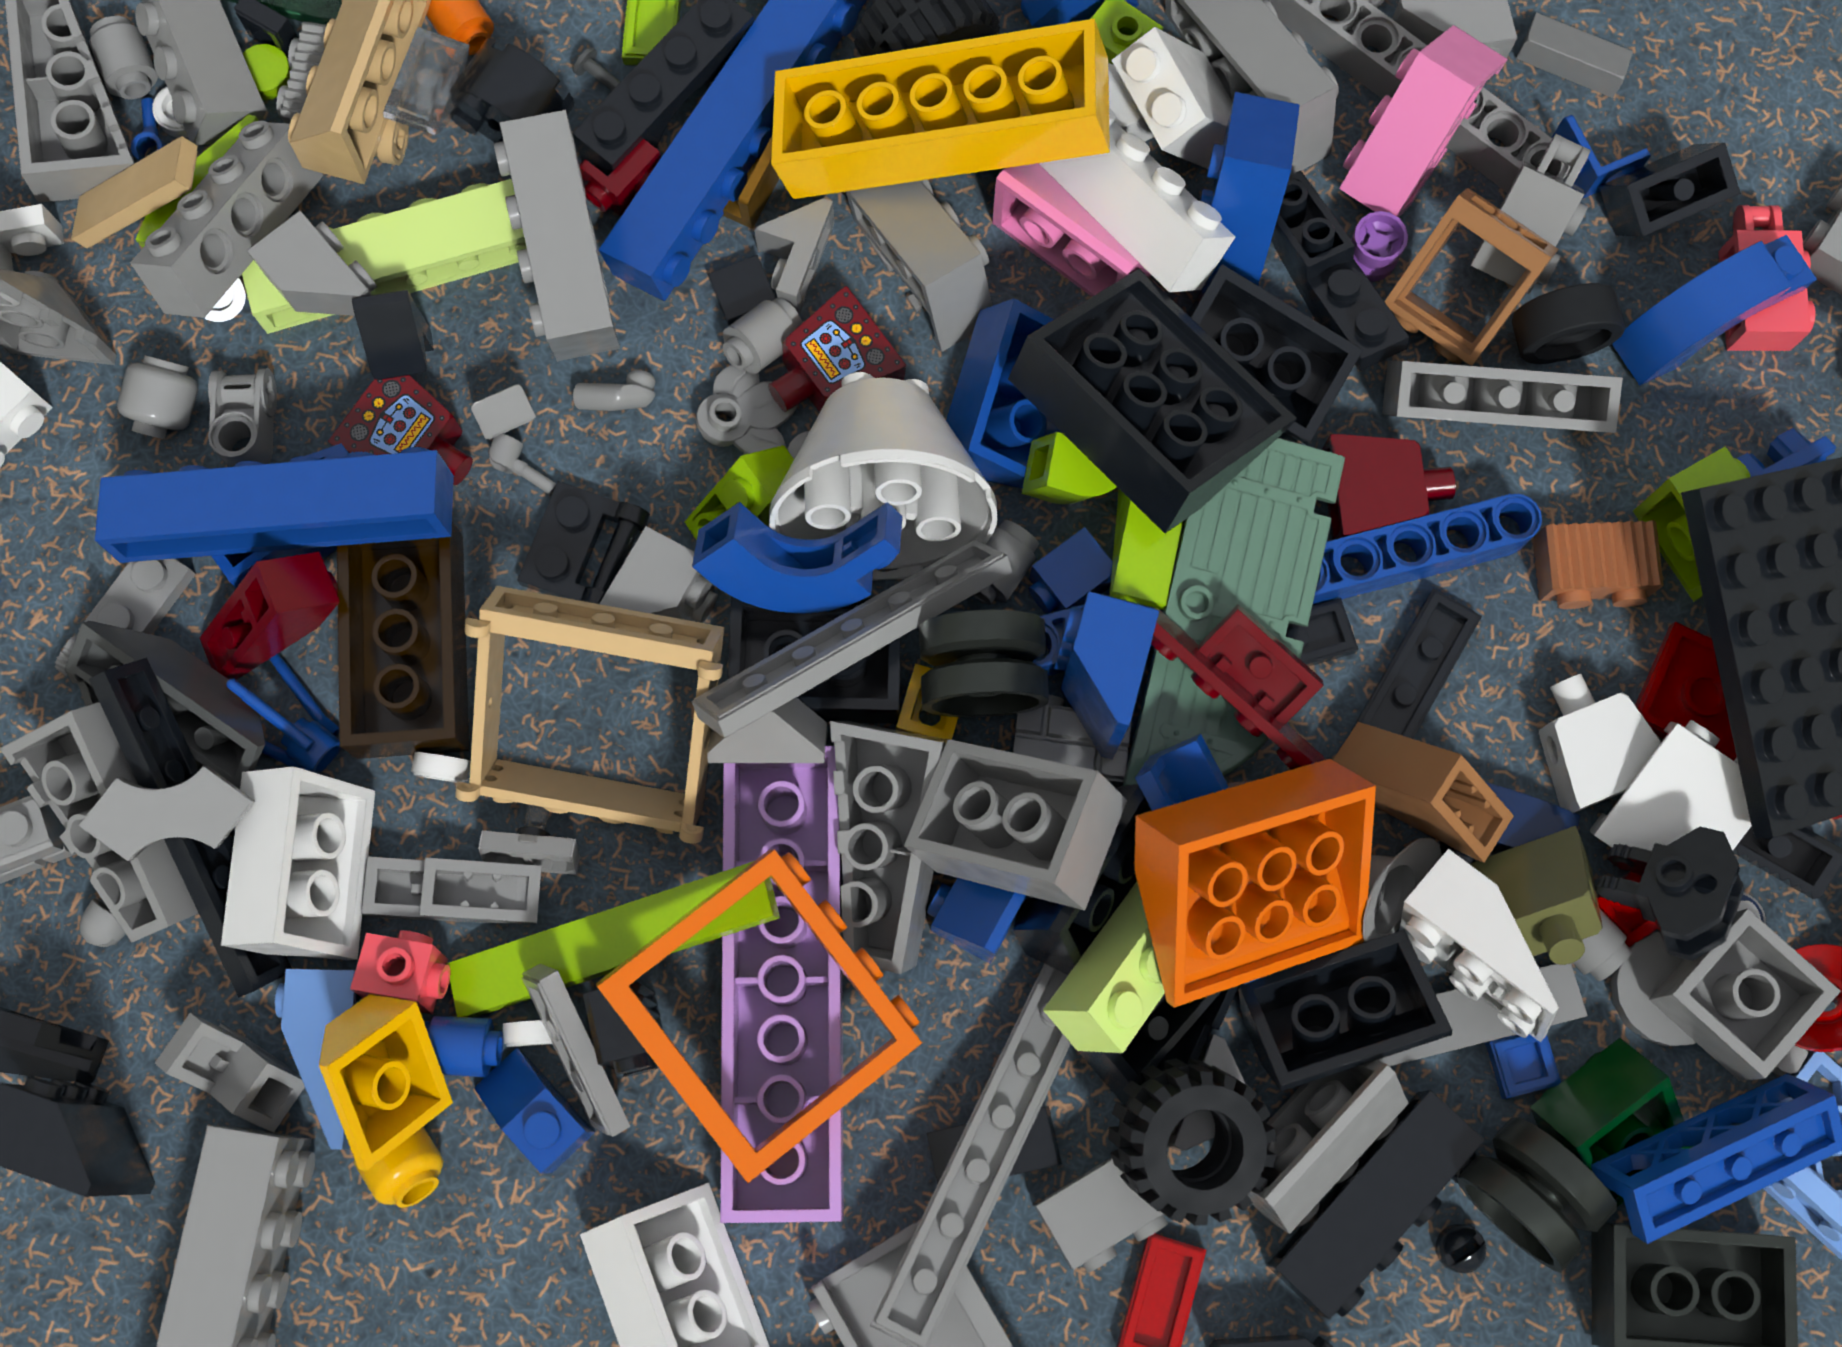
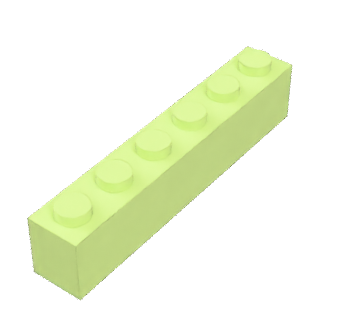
[242,179,527,334]

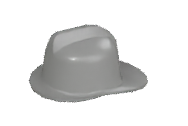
[1363,837,1442,943]

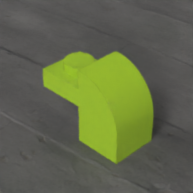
[1022,432,1117,504]

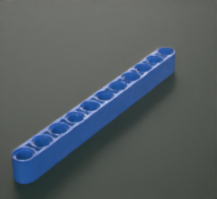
[1032,494,1542,676]

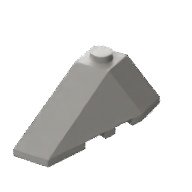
[0,269,117,365]

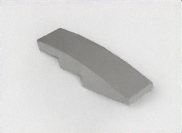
[361,856,542,924]

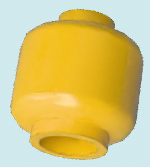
[354,1127,444,1208]

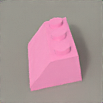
[992,163,1151,297]

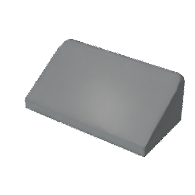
[1516,12,1633,98]

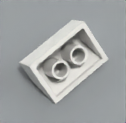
[221,766,375,960]
[580,1183,770,1347]

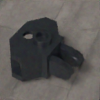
[1595,826,1745,961]

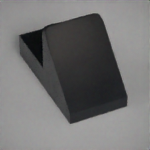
[352,290,434,380]

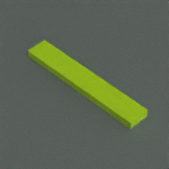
[446,861,780,1018]

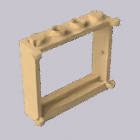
[455,586,724,844]

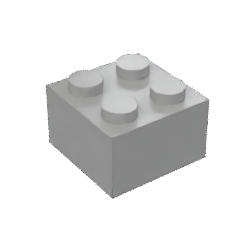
[1649,908,1840,1081]

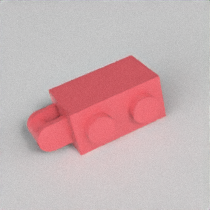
[1718,205,1815,351]

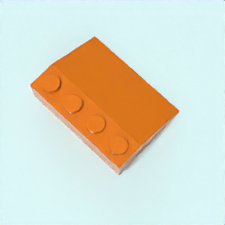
[1134,758,1376,1007]

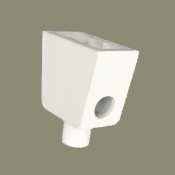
[1539,674,1661,813]

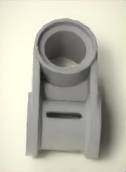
[208,368,277,467]

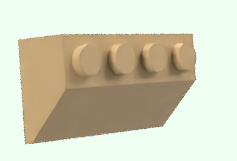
[288,0,431,184]

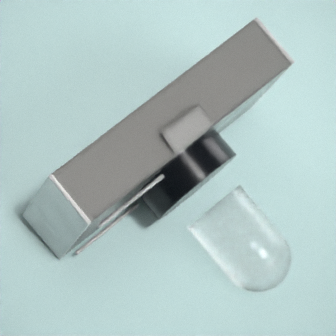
[478,804,580,875]

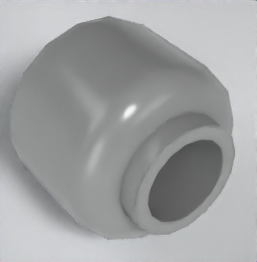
[117,355,198,439]

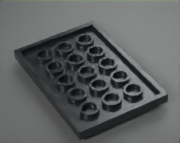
[1681,457,1842,839]

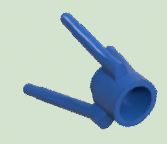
[226,653,341,774]

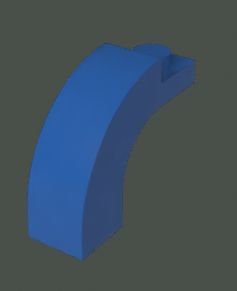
[1612,235,1817,386]
[692,502,903,613]

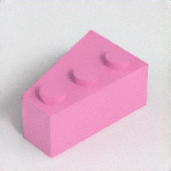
[1339,25,1508,217]

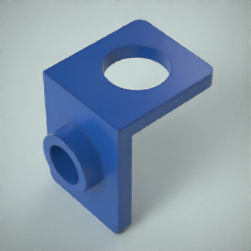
[1551,115,1651,199]

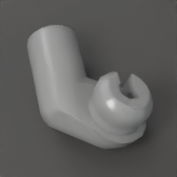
[573,370,656,411]

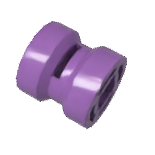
[1351,211,1408,282]

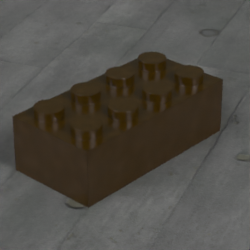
[337,522,469,759]

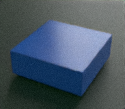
[1485,1034,1561,1099]

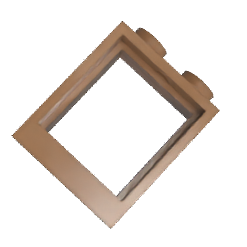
[1384,188,1559,366]

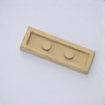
[71,136,198,248]

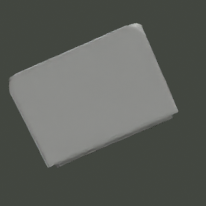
[470,384,536,439]

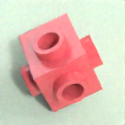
[350,931,451,1014]

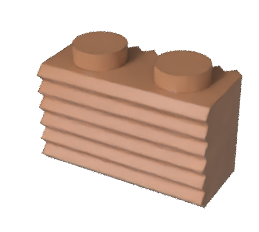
[1533,520,1664,609]

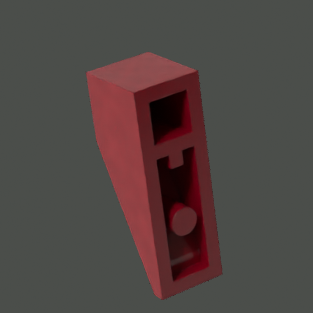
[199,552,340,680]

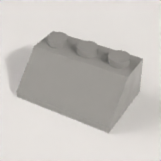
[1248,1060,1409,1234]

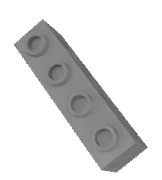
[130,121,323,318]
[1382,360,1623,433]

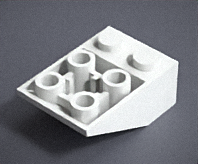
[1399,849,1559,1043]

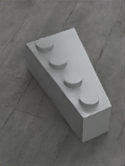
[5,0,136,203]
[494,110,620,362]
[0,702,198,943]
[830,720,948,974]

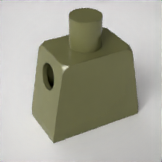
[1470,826,1603,965]

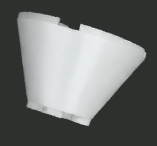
[769,372,998,580]

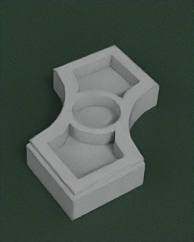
[78,766,255,861]

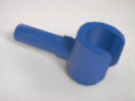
[131,98,166,161]

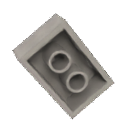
[904,739,1127,910]

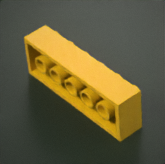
[771,18,1110,199]

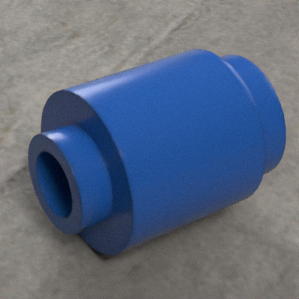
[424,1016,503,1077]

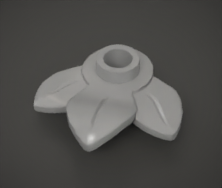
[696,365,798,455]

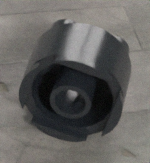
[448,38,574,143]

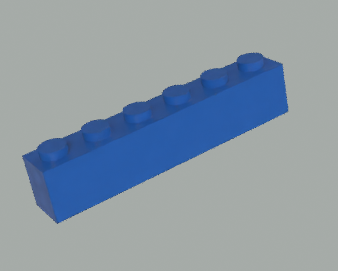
[95,447,454,563]

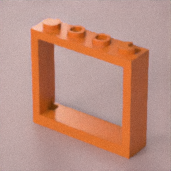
[596,849,922,1183]

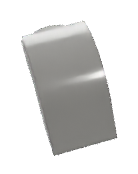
[155,1012,305,1133]

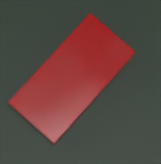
[1117,1233,1207,1347]

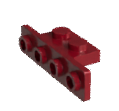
[1151,604,1325,770]

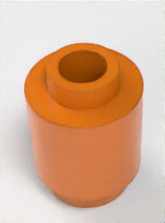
[426,0,494,55]

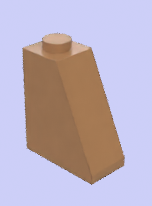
[1333,722,1514,863]

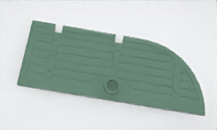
[1123,438,1345,786]

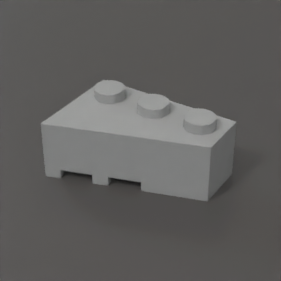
[846,180,993,352]

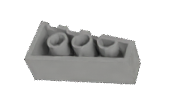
[1165,0,1339,175]

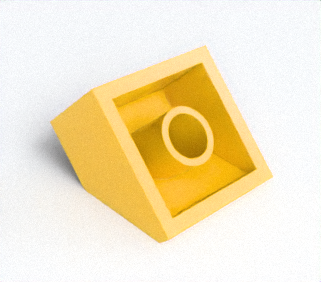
[319,994,453,1171]

